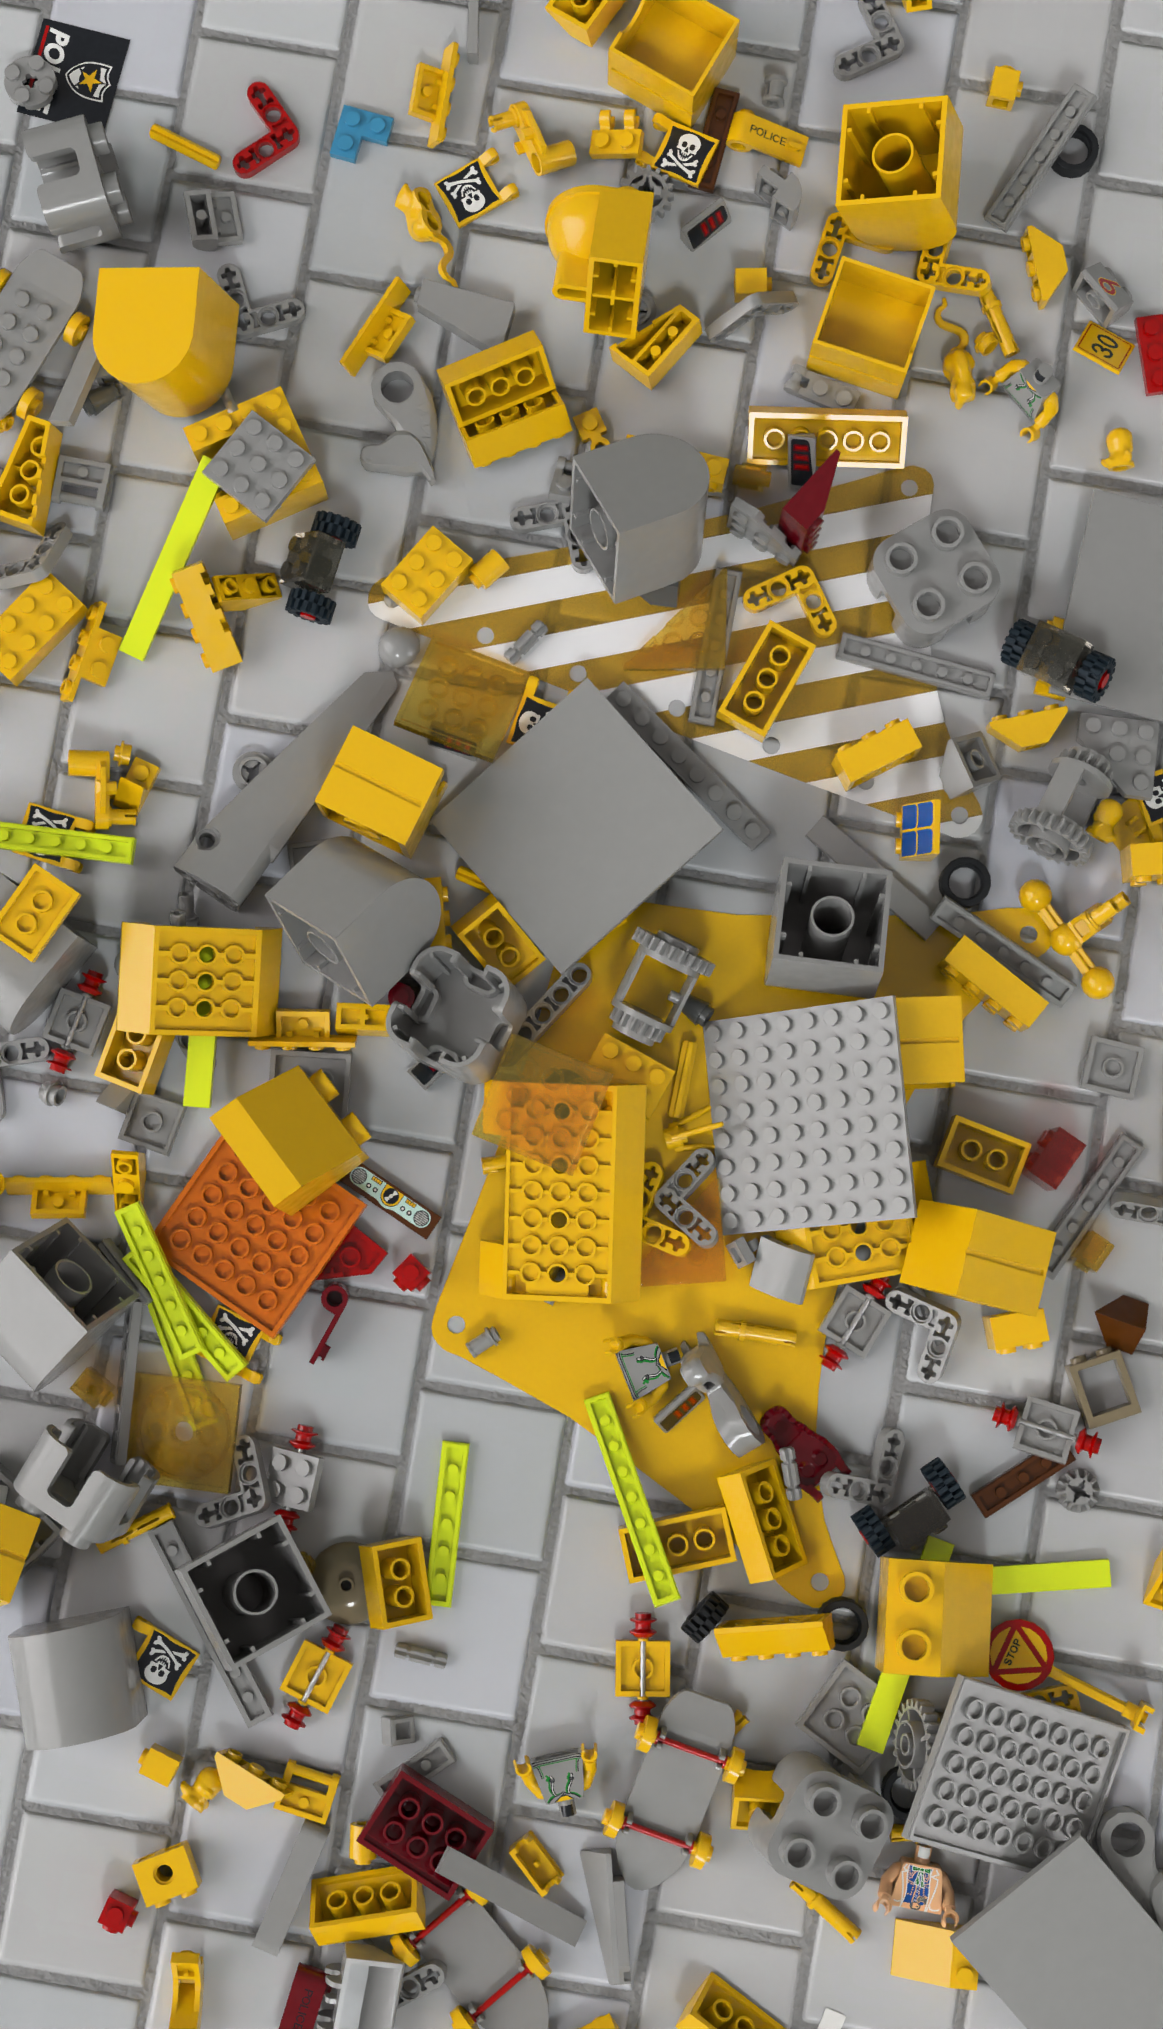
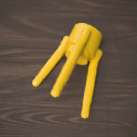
[663,1105,724,1152]

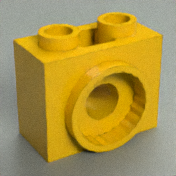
[132,1840,202,1908]

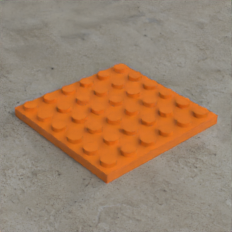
[154,1135,368,1339]

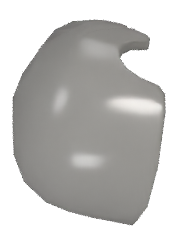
[378,626,420,669]

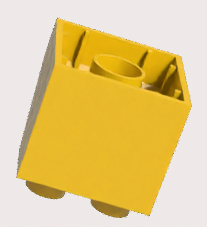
[210,1065,372,1216]
[875,1556,993,1677]

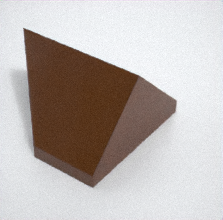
[1095,1295,1149,1355]

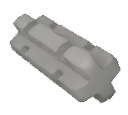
[504,620,548,665]
[779,1446,802,1501]
[394,1642,448,1669]

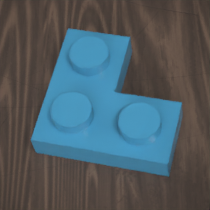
[330,105,395,164]

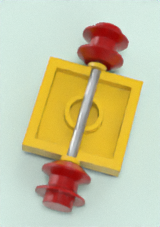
[615,1612,670,1725]
[279,1623,354,1730]

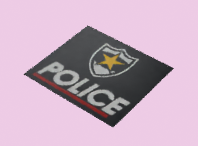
[17,18,130,130]

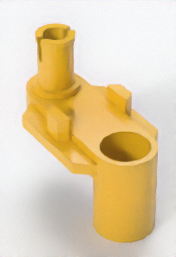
[488,101,577,176]
[68,750,136,830]

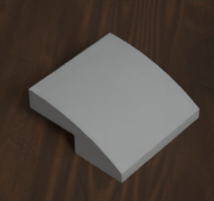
[749,1235,815,1305]

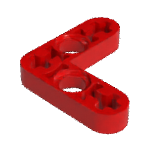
[233,82,300,179]

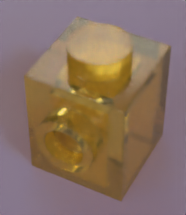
[69,1366,116,1409]

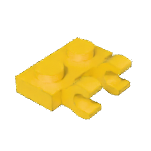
[589,109,644,159]

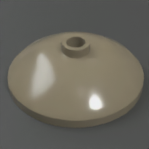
[309,1541,369,1625]

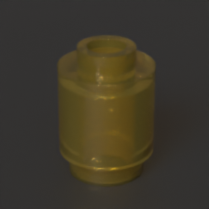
[732,462,772,492]

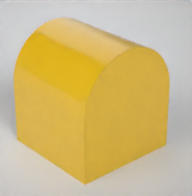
[835,95,964,251]
[93,267,239,417]

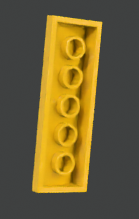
[747,406,908,469]

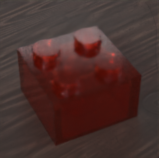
[1021,1127,1087,1191]

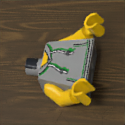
[978,358,1061,443]
[602,1334,681,1419]
[513,1743,598,1817]

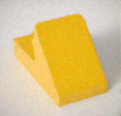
[113,757,161,816]

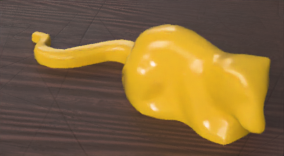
[395,183,458,288]
[934,298,976,410]

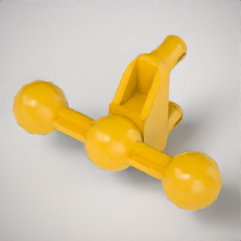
[1019,879,1131,999]

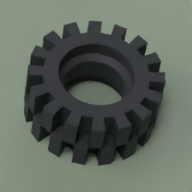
[681,1591,729,1643]

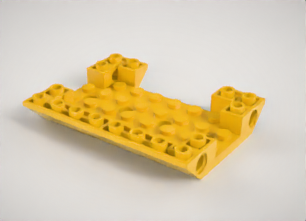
[479,1079,647,1304]

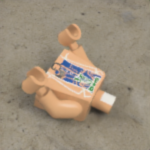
[872,1844,959,1928]

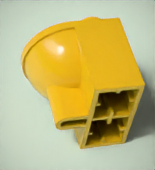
[545,185,654,339]

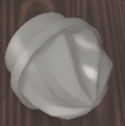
[39,1080,67,1106]

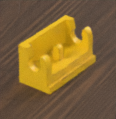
[335,1002,391,1037]
[509,1830,564,1897]

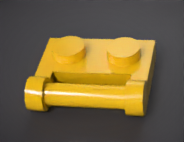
[273,1759,341,1825]

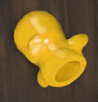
[1101,427,1135,472]
[1085,798,1123,844]
[180,1766,222,1813]

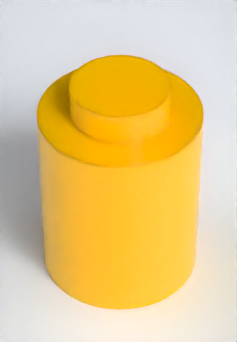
[468,549,510,590]
[349,1821,377,1865]

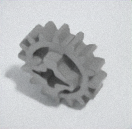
[620,165,674,223]

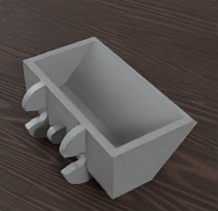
[316,1942,405,2029]

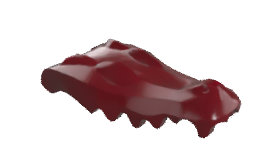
[760,1406,852,1503]

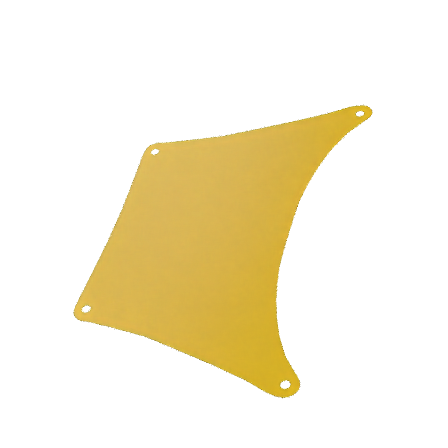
[431,902,1051,1608]

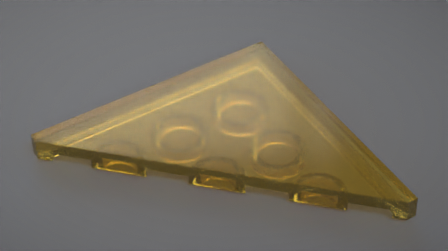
[624,568,728,671]
[641,1178,726,1287]

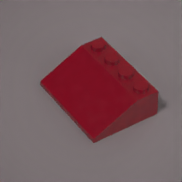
[777,449,841,556]
[356,1763,494,1901]

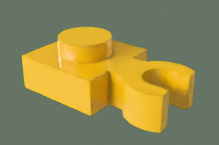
[572,407,610,451]

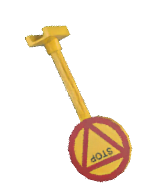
[989,1619,1155,1735]

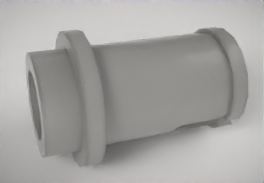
[466,1326,502,1358]

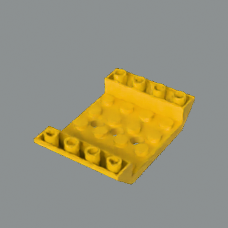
[116,921,283,1037]
[774,1160,933,1290]

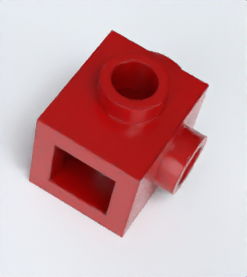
[392,1254,432,1292]
[97,1889,139,1934]

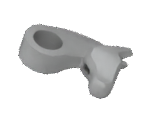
[360,361,438,486]
[680,1332,765,1458]
[1096,1806,1163,1930]

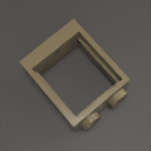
[1064,1346,1142,1430]

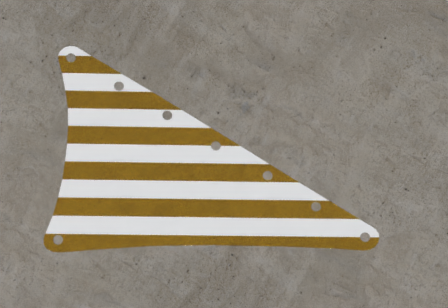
[368,466,983,838]

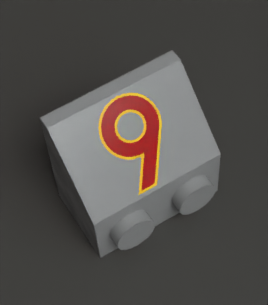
[1072,262,1134,329]

